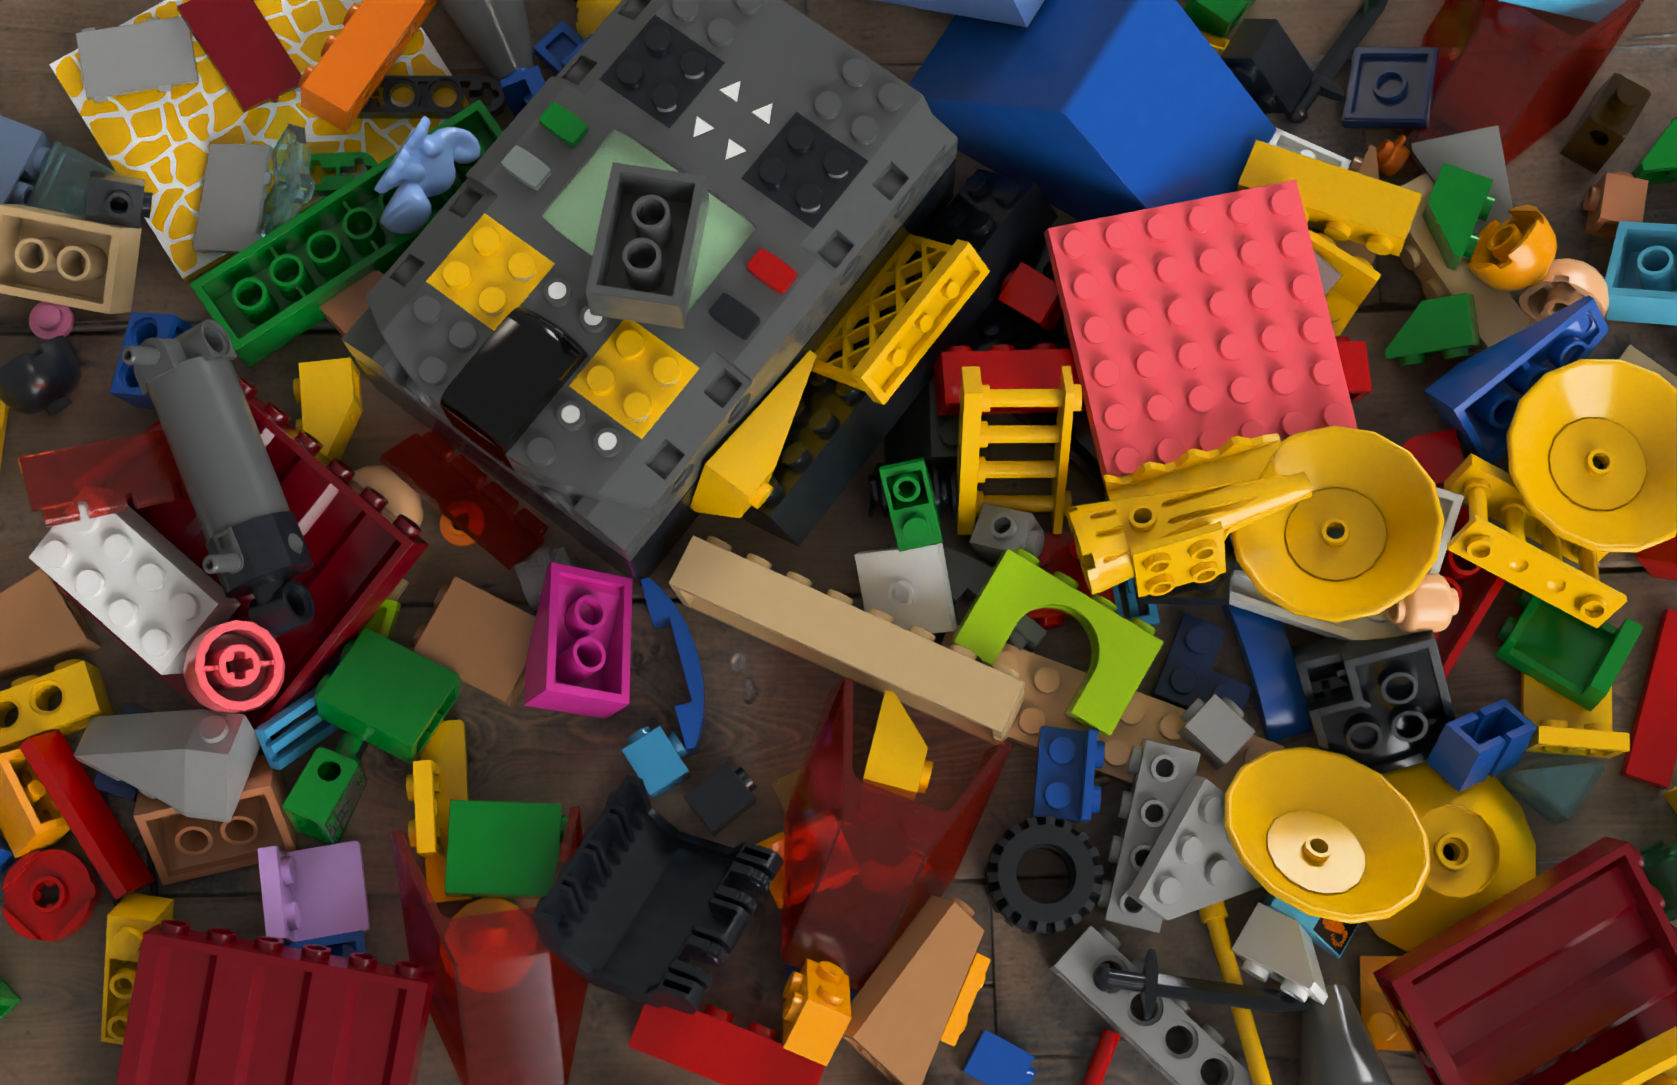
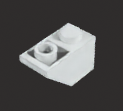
[1231,902,1328,1005]

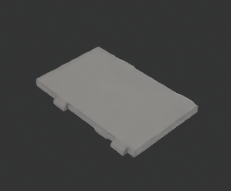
[75,17,199,103]
[192,143,272,253]

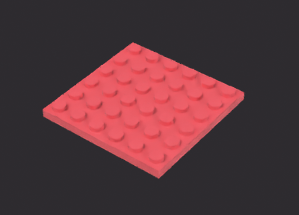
[1044,180,1358,487]

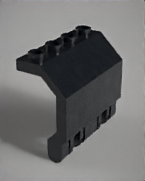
[532,774,783,1014]

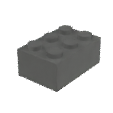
[585,162,709,329]

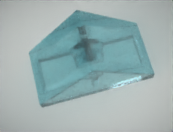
[1500,761,1605,825]

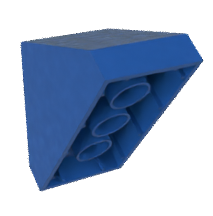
[909,0,1277,222]

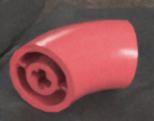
[183,620,285,713]

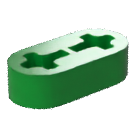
[297,152,377,196]

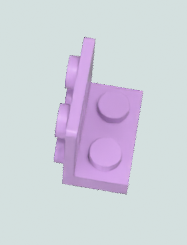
[257,840,371,944]

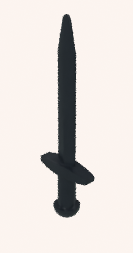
[1285,0,1388,124]
[1092,949,1312,1019]

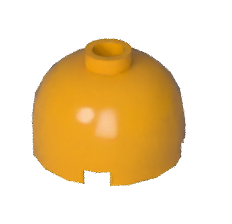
[1466,204,1557,292]

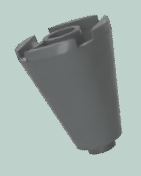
[441,0,536,81]
[1299,978,1393,1085]

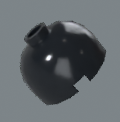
[0,335,81,416]

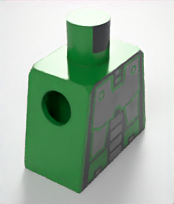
[282,733,368,845]

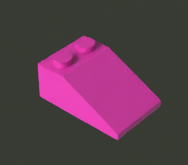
[524,562,633,719]

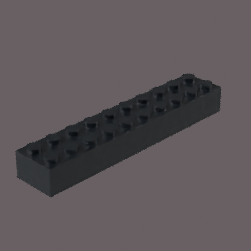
[742,169,1058,547]

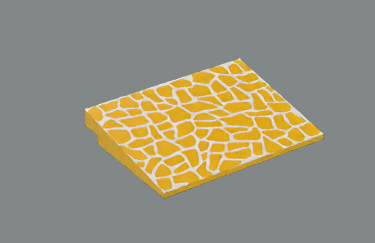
[49,0,470,282]

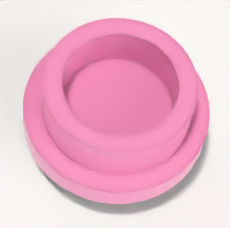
[29,301,74,341]

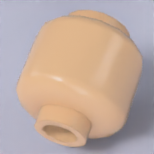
[1386,573,1459,634]

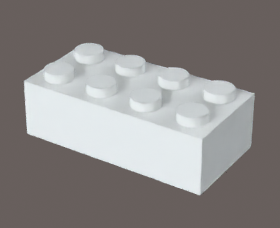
[29,487,241,675]

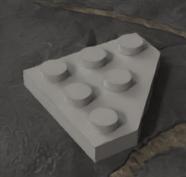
[1127,775,1263,920]

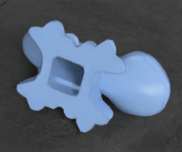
[374,116,481,235]

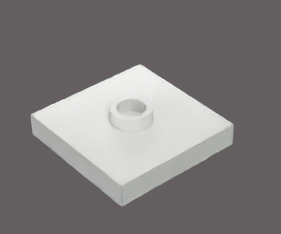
[854,543,957,634]

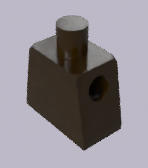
[1560,73,1651,174]

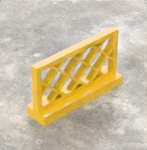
[811,234,990,405]

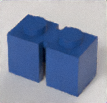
[1426,698,1538,792]

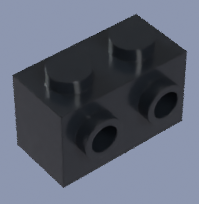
[1221,19,1314,114]

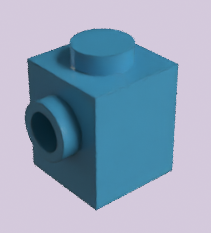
[622,726,691,801]

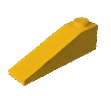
[690,350,817,518]

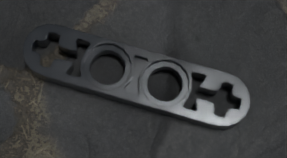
[357,76,507,119]

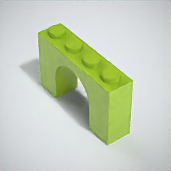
[948,548,1164,737]

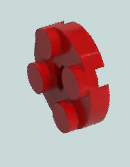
[2,849,101,942]

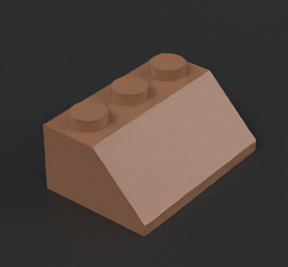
[133,755,298,886]

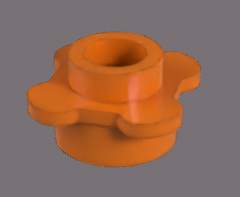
[1376,134,1410,177]

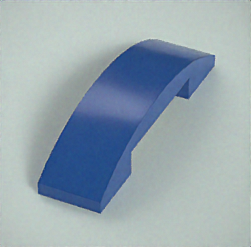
[640,577,706,756]
[1221,604,1311,742]

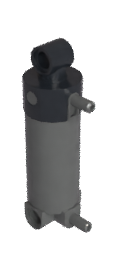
[121,319,315,639]

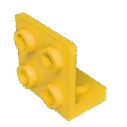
[1309,230,1381,336]
[1521,672,1630,758]

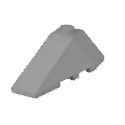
[74,709,261,823]

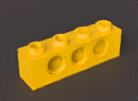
[0,659,114,754]

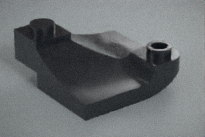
[1291,631,1456,774]

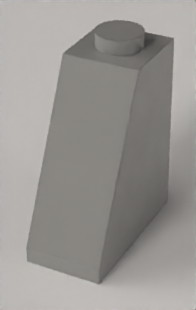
[1410,125,1513,235]

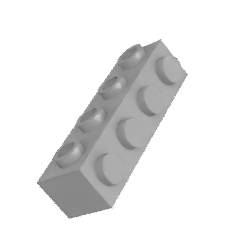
[1097,739,1201,933]

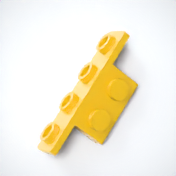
[406,719,473,903]

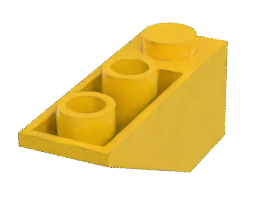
[293,357,363,461]
[101,893,174,1045]

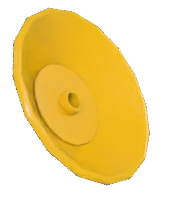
[1506,359,1677,553]
[1231,426,1444,622]
[1224,746,1431,924]
[1366,760,1536,952]

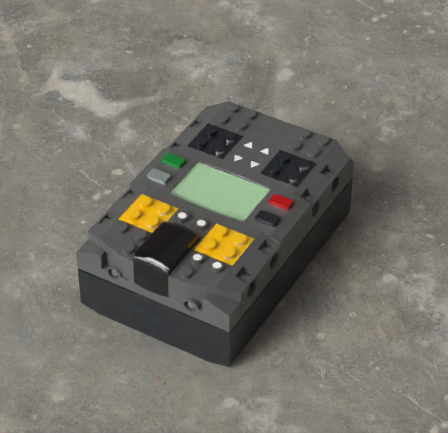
[341,0,958,587]

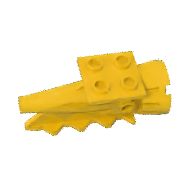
[1066,433,1312,597]

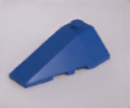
[1425,295,1609,465]

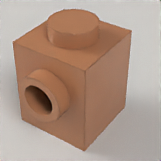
[1583,171,1648,240]

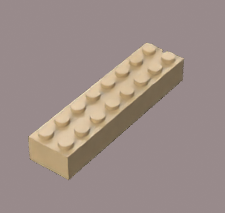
[669,535,1024,748]

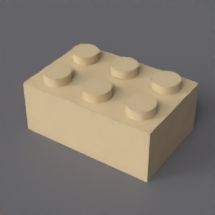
[0,204,142,314]

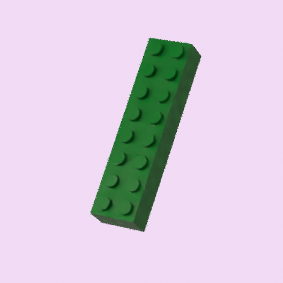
[190,99,503,368]

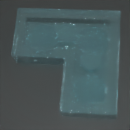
[260,123,315,237]

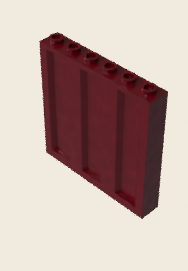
[53,375,429,752]
[1373,836,1677,1085]
[116,919,436,1085]

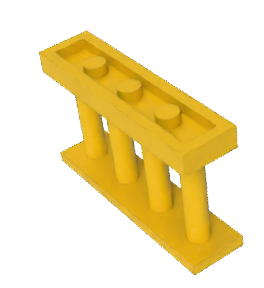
[955,366,1082,535]
[1444,453,1627,628]

